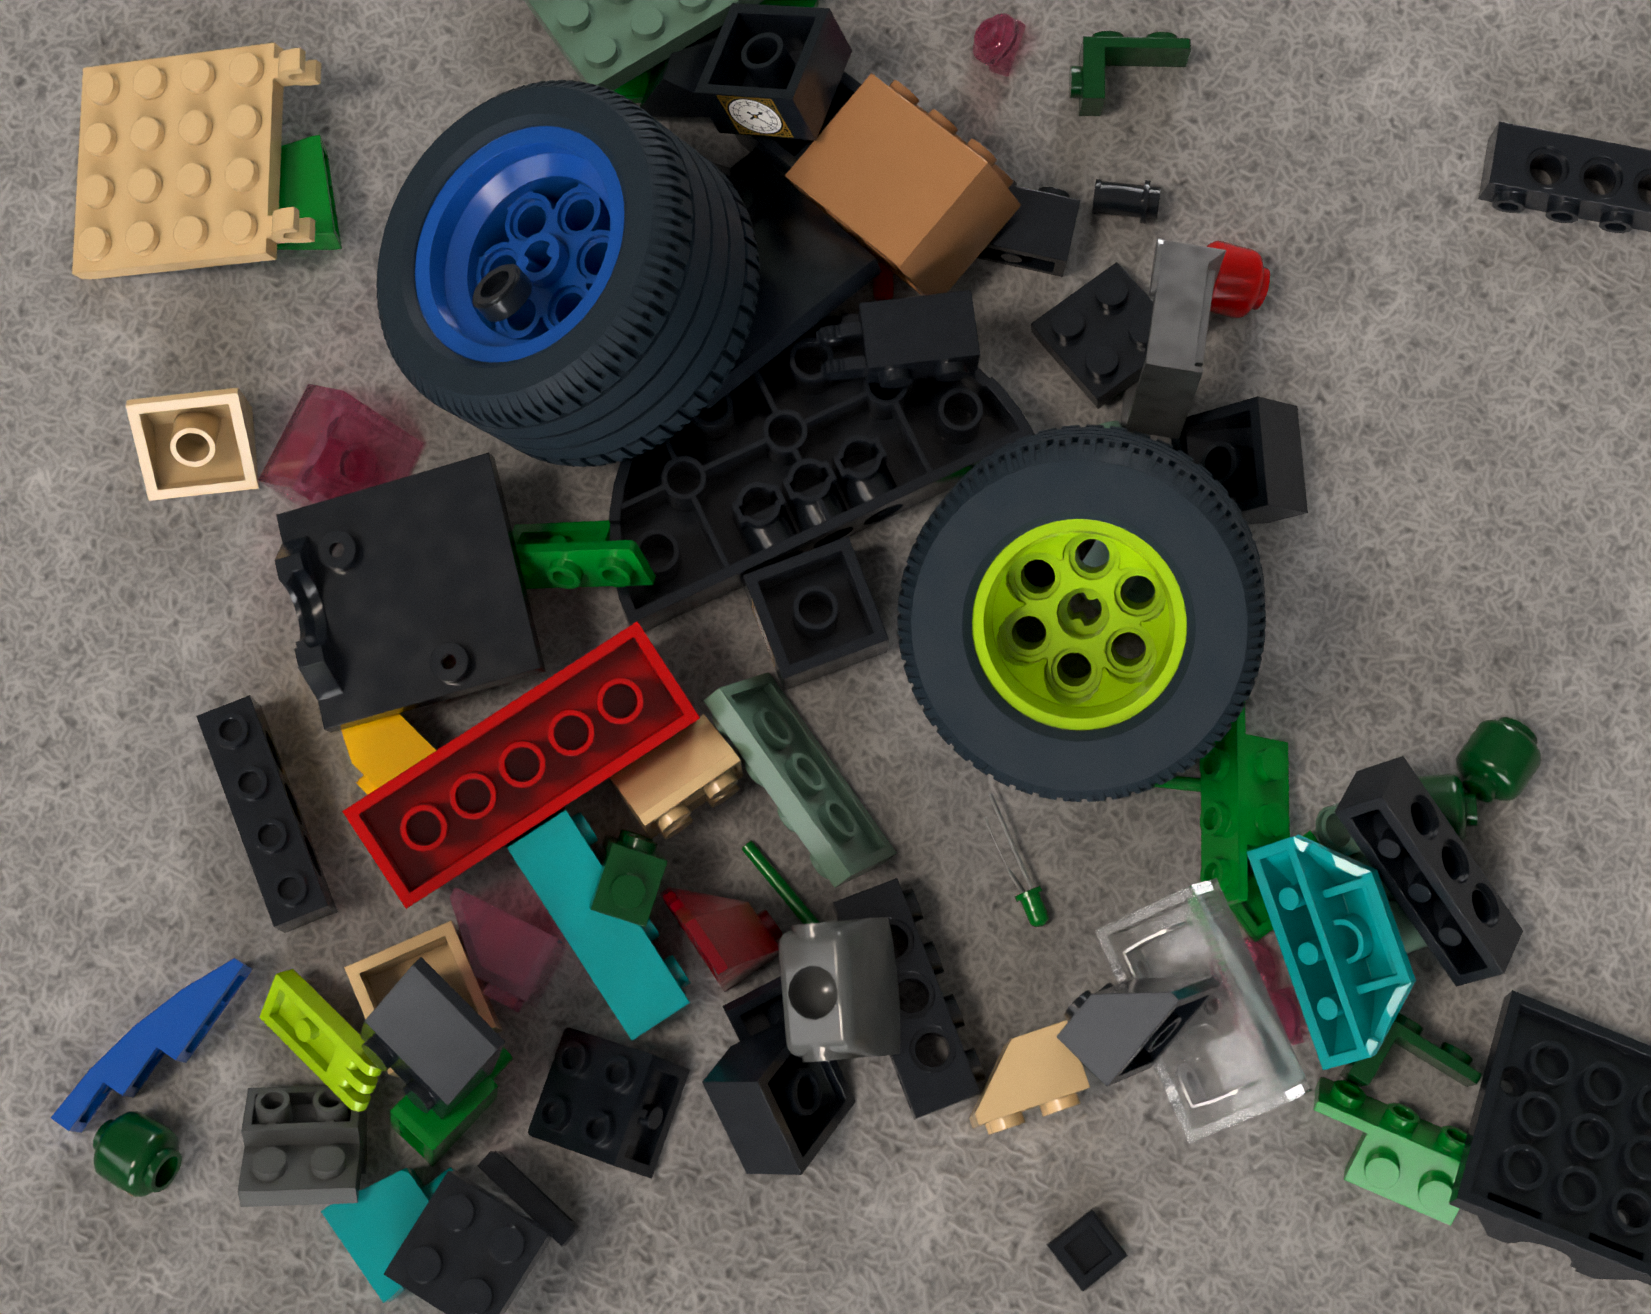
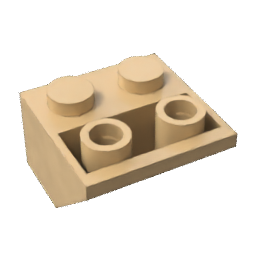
[610,714,743,840]
[969,1020,1090,1135]

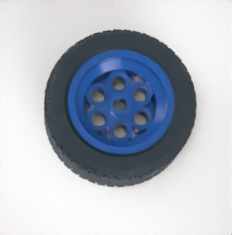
[376,80,760,467]

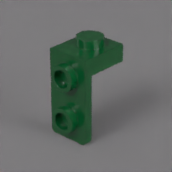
[1069,31,1191,116]
[589,829,668,927]
[1340,1013,1482,1087]

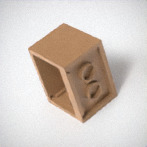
[785,73,1021,296]

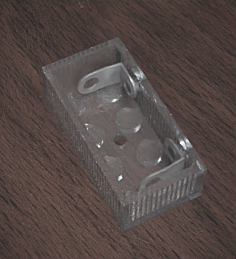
[1095,878,1312,1144]

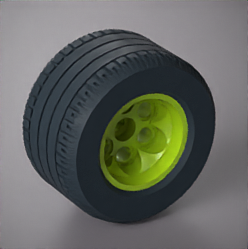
[897,424,1266,802]

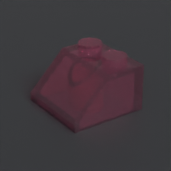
[258,384,424,507]
[450,887,567,1013]

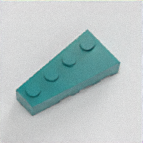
[506,807,691,1040]

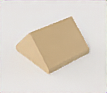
[126,388,259,501]

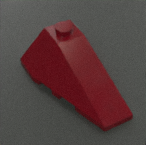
[660,887,783,992]

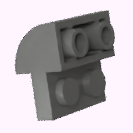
[237,1085,367,1207]

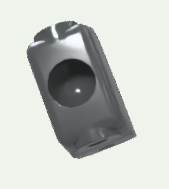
[778,917,901,1062]

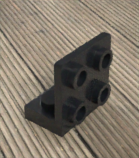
[528,1027,690,1179]

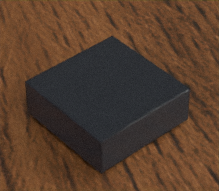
[1046,1209,1128,1291]

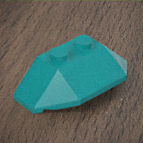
[1247,835,1416,1070]

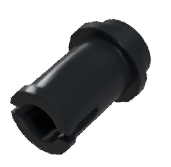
[1092,179,1161,224]

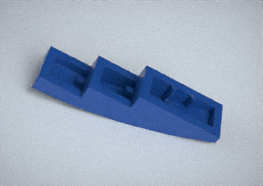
[51,958,253,1133]

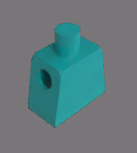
[321,1167,455,1303]

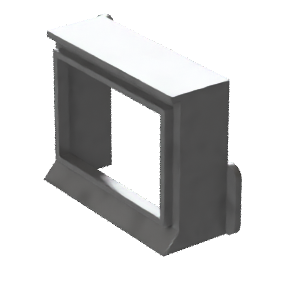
[1120,238,1226,439]

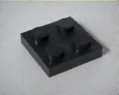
[1031,262,1153,409]

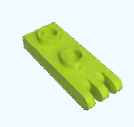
[259,969,382,1112]

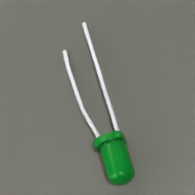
[983,793,1049,927]

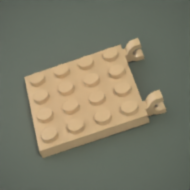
[72,43,321,279]

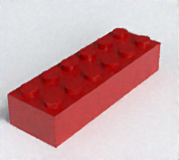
[342,621,700,909]

